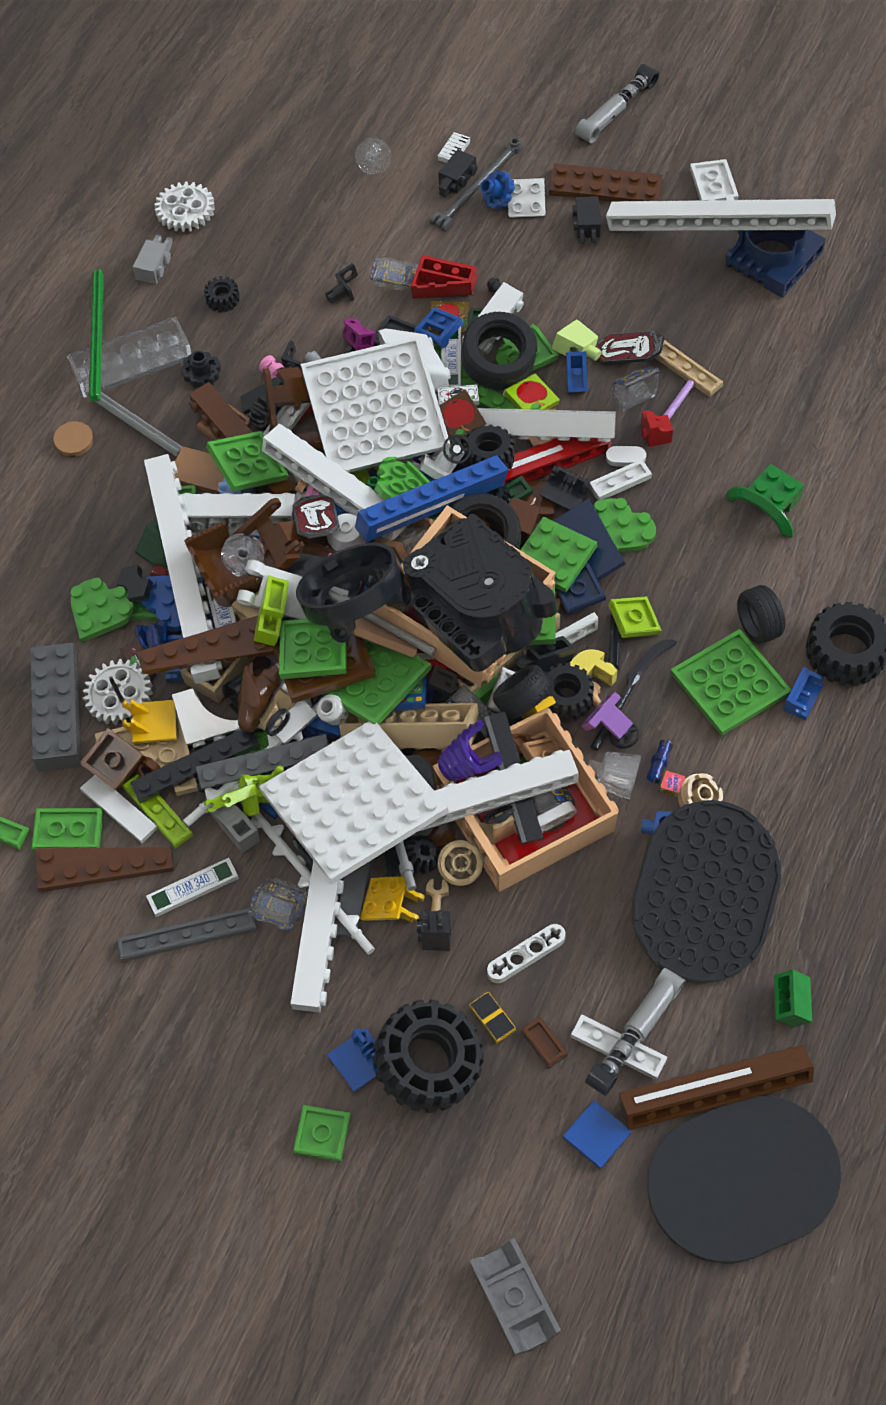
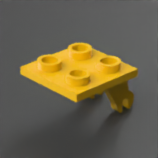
[122,700,177,744]
[360,876,425,922]

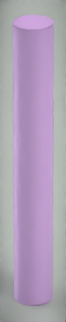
[664,380,695,419]

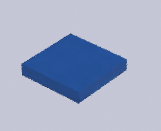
[563,1101,632,1170]

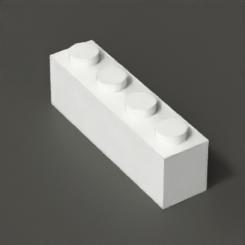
[462,282,524,357]

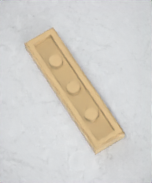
[655,340,723,397]

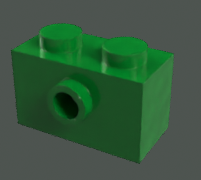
[774,969,812,1027]

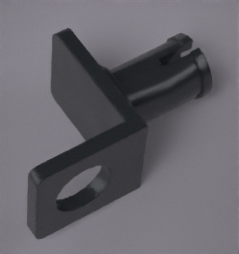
[324,263,358,303]
[281,340,303,372]

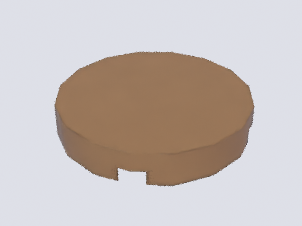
[53,421,94,457]

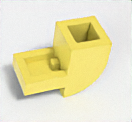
[570,649,617,687]

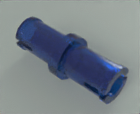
[646,740,673,783]

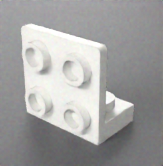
[508,178,546,218]

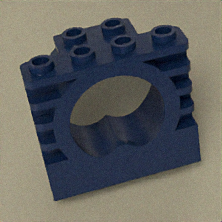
[725,230,826,298]

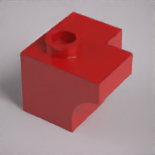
[641,410,673,447]

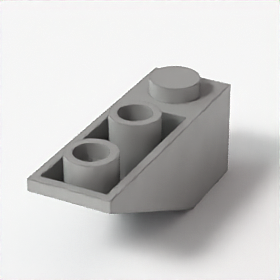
[210,804,260,854]

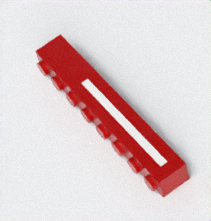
[504,437,612,484]

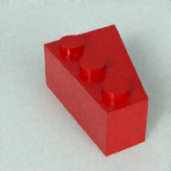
[411,255,478,299]

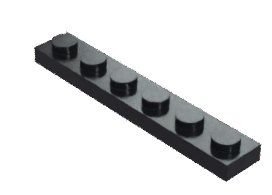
[130,730,260,803]

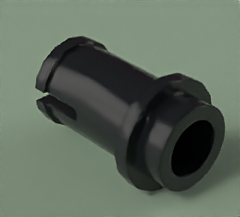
[487,277,502,293]

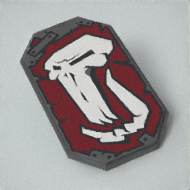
[292,494,340,538]

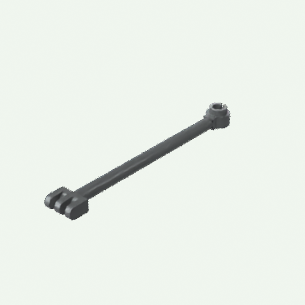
[430,137,522,231]

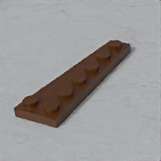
[137,616,275,675]
[35,847,174,892]

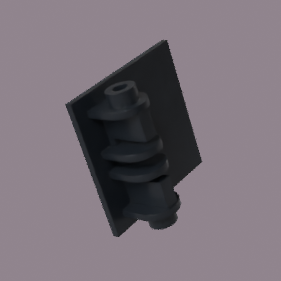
[540,465,591,511]

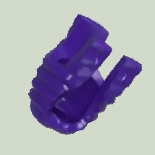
[438,720,502,782]

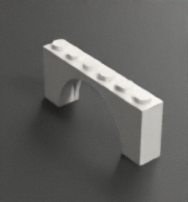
[172,663,313,748]

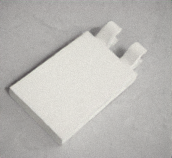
[690,159,739,201]

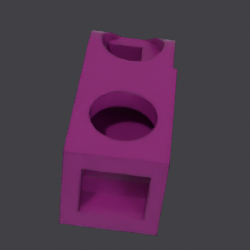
[342,318,376,351]

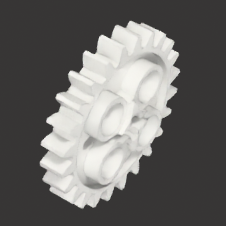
[154,182,215,232]
[83,659,153,725]

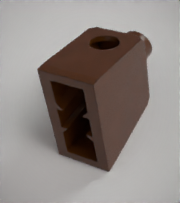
[494,495,540,544]

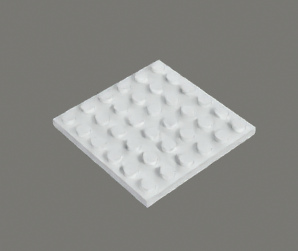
[301,336,450,473]
[259,721,449,884]

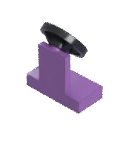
[581,692,639,749]

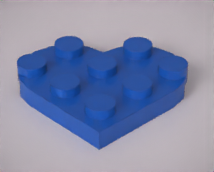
[140,576,205,632]

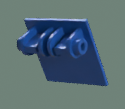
[327,1028,378,1092]

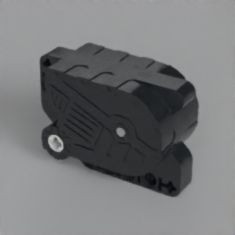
[403,514,558,672]

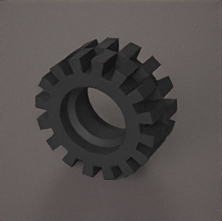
[204,276,240,312]

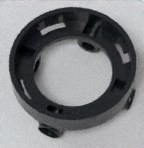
[296,543,411,643]

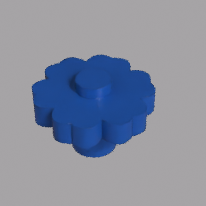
[480,170,515,210]

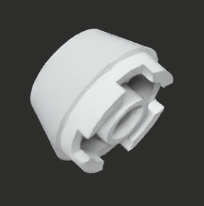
[327,513,367,551]

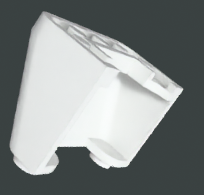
[378,329,451,391]

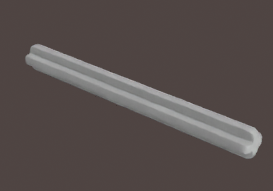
[95,392,182,456]

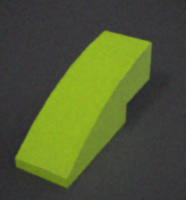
[253,575,289,646]

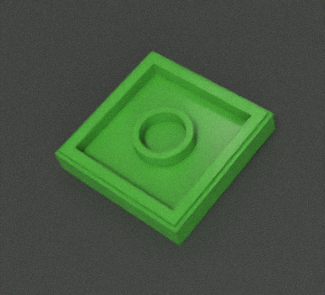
[293,1105,351,1162]

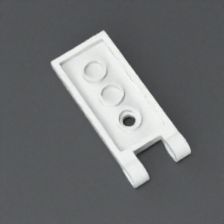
[236,560,349,620]

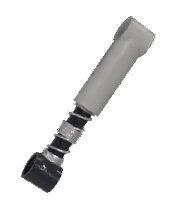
[575,64,660,144]
[585,968,686,1096]

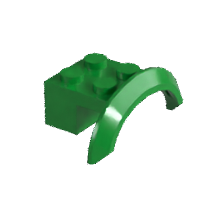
[726,464,804,538]

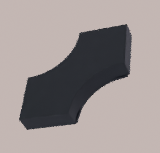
[117,565,153,603]

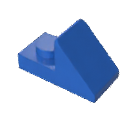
[565,351,588,392]

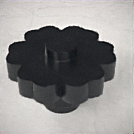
[181,351,221,387]

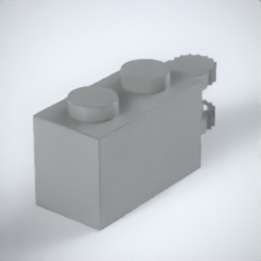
[133,235,173,284]

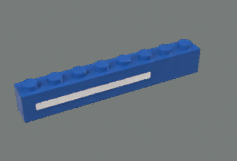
[355,455,508,542]

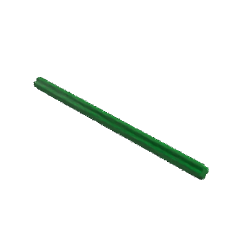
[89,269,104,402]

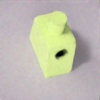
[552,319,602,361]

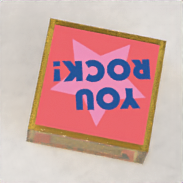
[659,770,687,797]

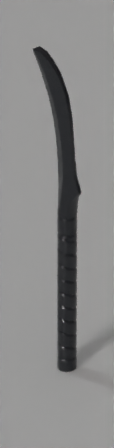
[591,640,677,751]

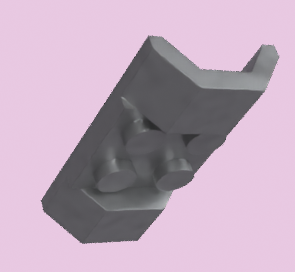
[469,1238,561,1355]

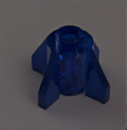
[134,620,170,650]

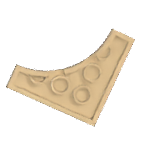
[95,713,198,796]

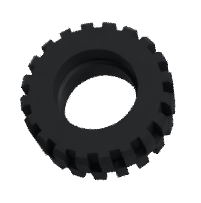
[806,602,886,686]

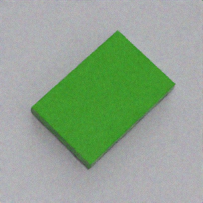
[31,808,104,852]

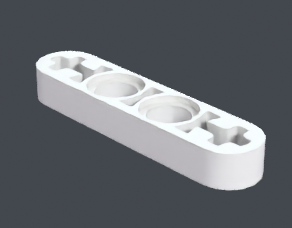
[487,924,565,983]

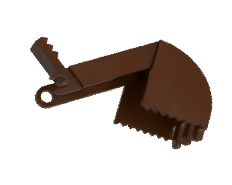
[263,367,325,455]
[184,498,313,607]

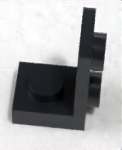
[426,665,458,704]

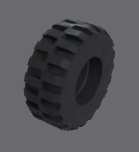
[373,1000,484,1113]

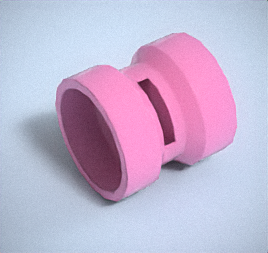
[259,355,286,379]

